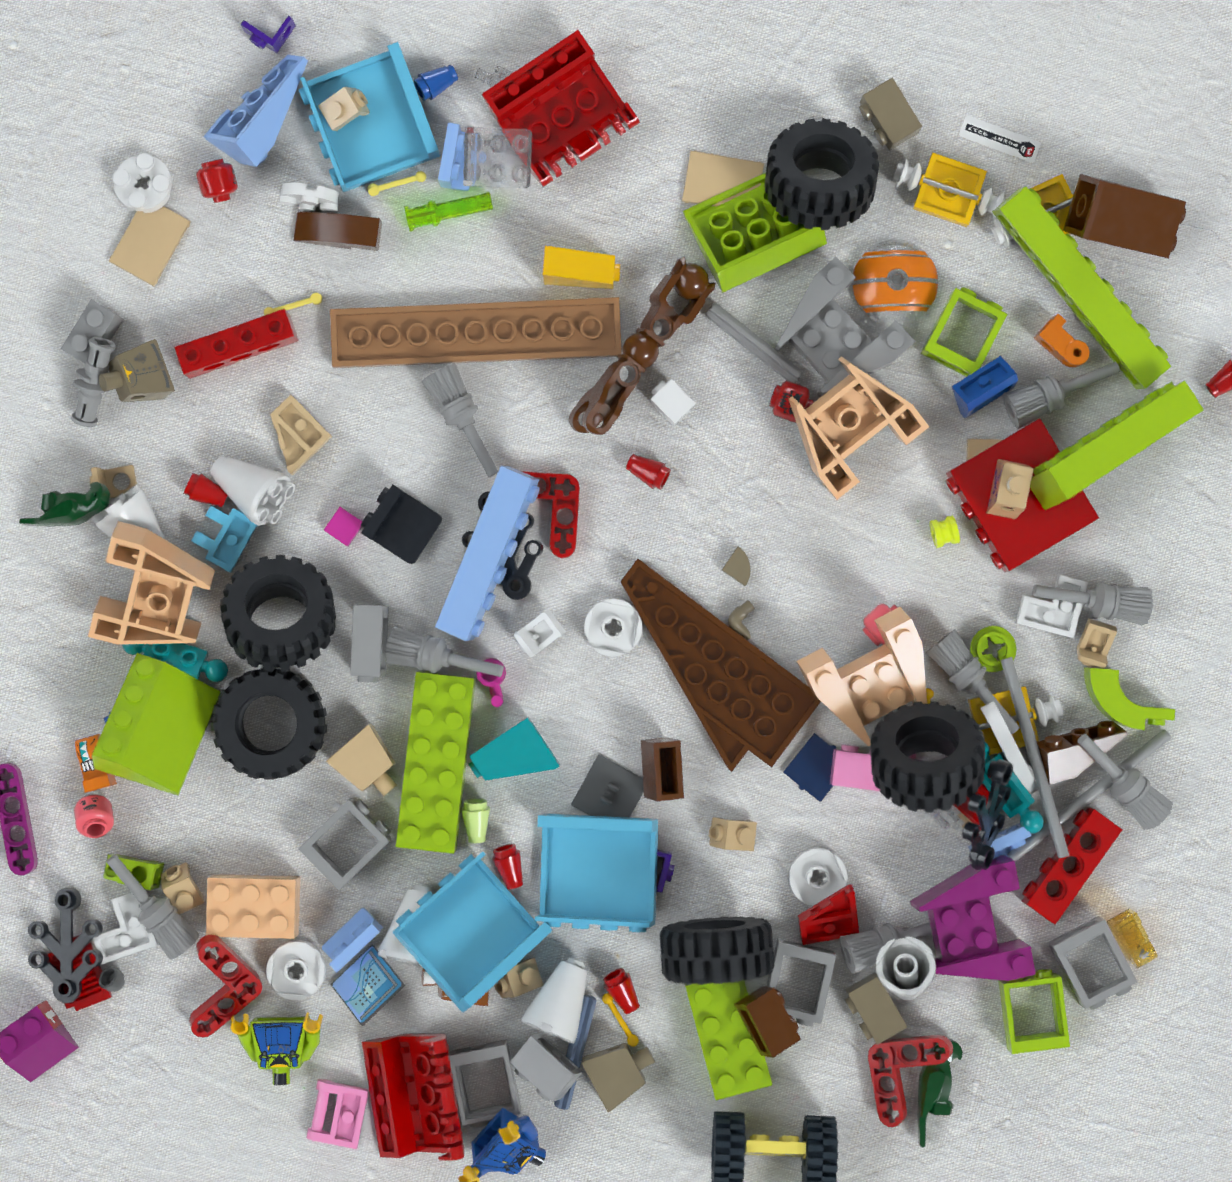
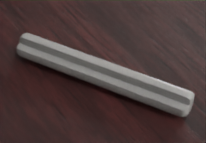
[706,303,803,383]

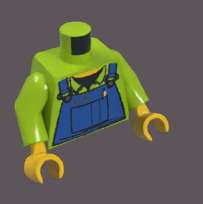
[231,1012,323,1085]

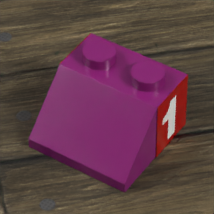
[0,1000,79,1083]

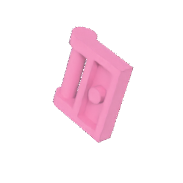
[306,1079,369,1149]

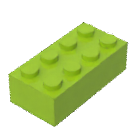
[685,981,772,1100]

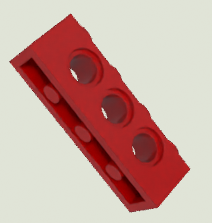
[174,309,299,379]
[1021,807,1123,925]

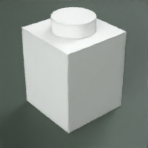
[650,379,696,427]

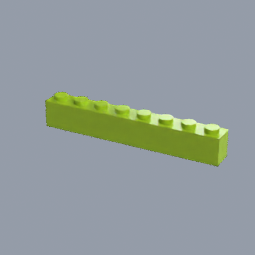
[992,186,1172,389]

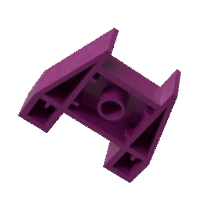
[910,855,1036,981]

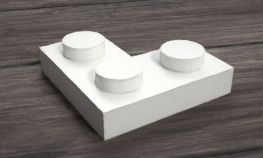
[1015,575,1088,638]
[93,893,159,964]

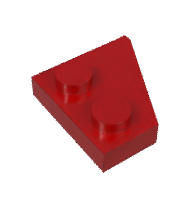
[798,884,860,945]

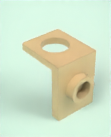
[89,465,137,498]

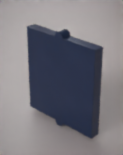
[783,733,836,802]

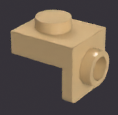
[318,87,370,131]
[1076,618,1117,668]
[709,817,757,851]
[161,862,204,914]
[494,958,543,998]

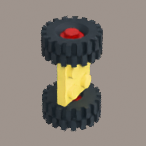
[711,1111,838,1182]

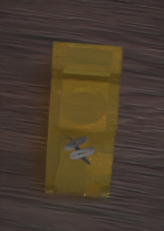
[1107,908,1158,969]

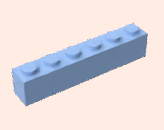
[435,466,540,641]

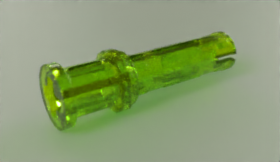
[404,191,493,232]

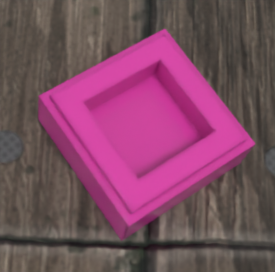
[324,507,362,547]

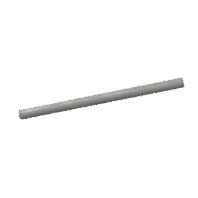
[1001,657,1069,858]
[1006,729,1171,862]

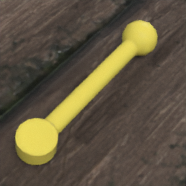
[367,171,426,196]
[263,293,322,316]

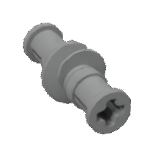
[71,337,116,427]

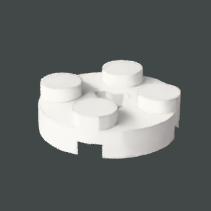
[112,153,173,213]
[279,183,339,212]
[584,599,642,657]
[788,848,848,906]
[266,940,326,1000]

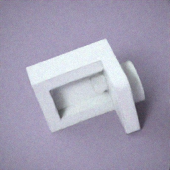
[514,609,566,658]

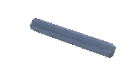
[554,995,597,1110]

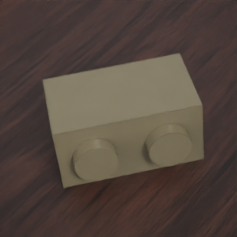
[859,77,923,151]
[844,972,907,1045]

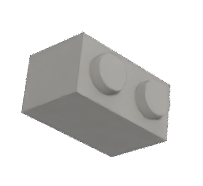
[61,299,124,363]
[510,1033,583,1102]

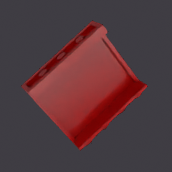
[946,418,1099,572]

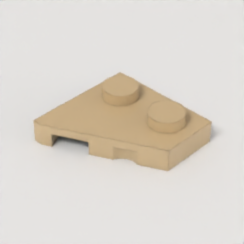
[270,395,332,475]

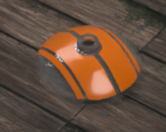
[852,239,938,326]

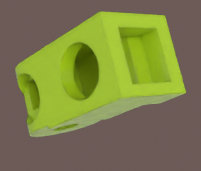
[103,854,164,890]

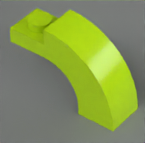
[1084,668,1175,730]

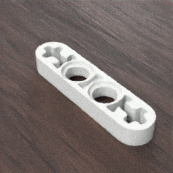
[981,701,1038,794]

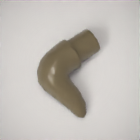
[728,600,755,640]

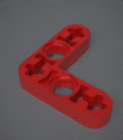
[521,471,580,559]
[189,934,262,1038]
[868,1035,953,1127]

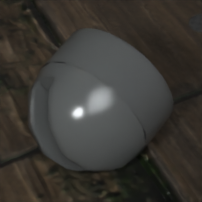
[99,966,125,992]

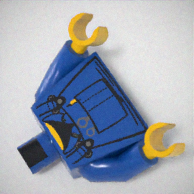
[458,1108,546,1182]

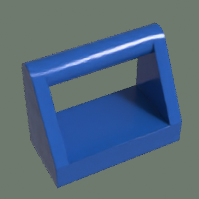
[951,356,1018,419]

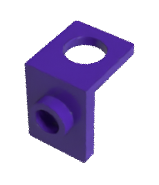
[241,15,296,54]
[656,849,675,893]

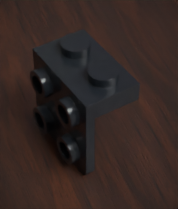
[361,484,442,564]

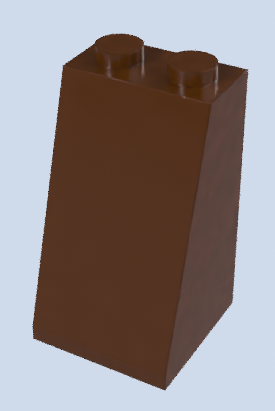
[1063,174,1186,259]

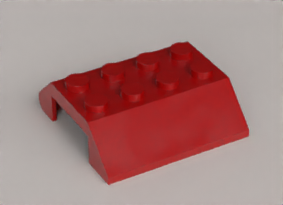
[482,30,640,187]
[362,1033,464,1161]

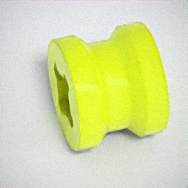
[929,515,960,549]

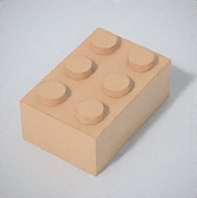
[206,874,301,939]

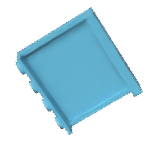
[299,42,440,192]
[535,813,658,932]
[392,852,553,1013]

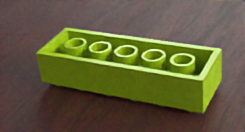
[1030,380,1204,510]
[396,672,476,854]

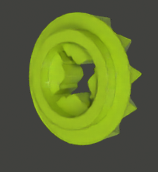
[969,626,1017,672]

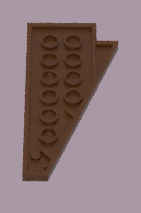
[620,559,821,772]

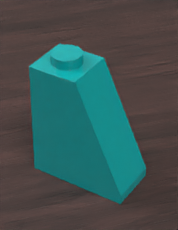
[468,717,560,781]

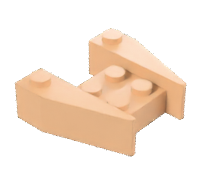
[789,357,929,500]
[88,521,215,645]
[797,607,927,746]

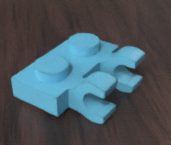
[191,506,258,573]

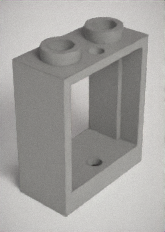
[350,605,389,682]
[299,798,392,891]
[1048,916,1137,1010]
[766,938,836,1026]
[449,1039,521,1128]

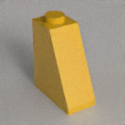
[543,246,621,289]

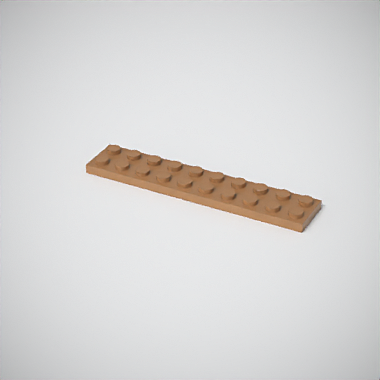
[330,297,622,368]

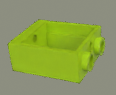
[920,287,1008,377]
[998,969,1070,1054]

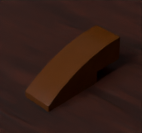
[293,212,382,251]

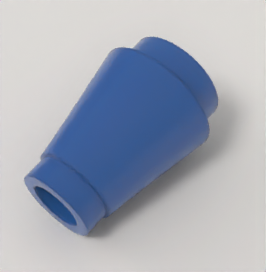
[413,64,459,101]

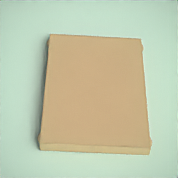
[682,150,764,206]
[109,206,191,286]

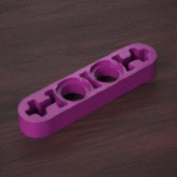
[0,763,38,875]

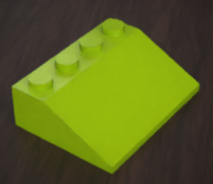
[683,172,827,293]
[92,653,221,796]

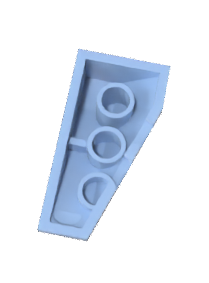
[204,55,308,167]

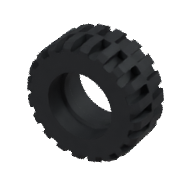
[765,118,879,230]
[220,555,336,672]
[211,668,328,780]
[870,701,985,813]
[659,917,774,985]

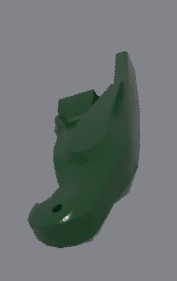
[19,482,110,527]
[917,1039,963,1147]

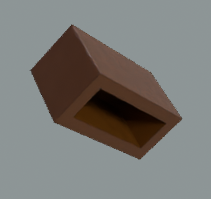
[641,737,684,802]
[734,986,801,1058]

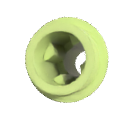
[461,799,490,843]

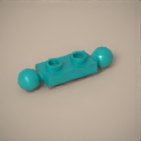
[122,643,228,682]
[983,742,1044,834]

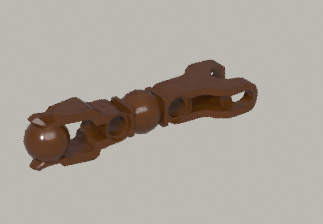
[569,256,716,435]

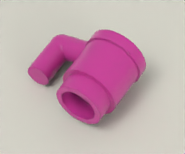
[476,658,506,707]

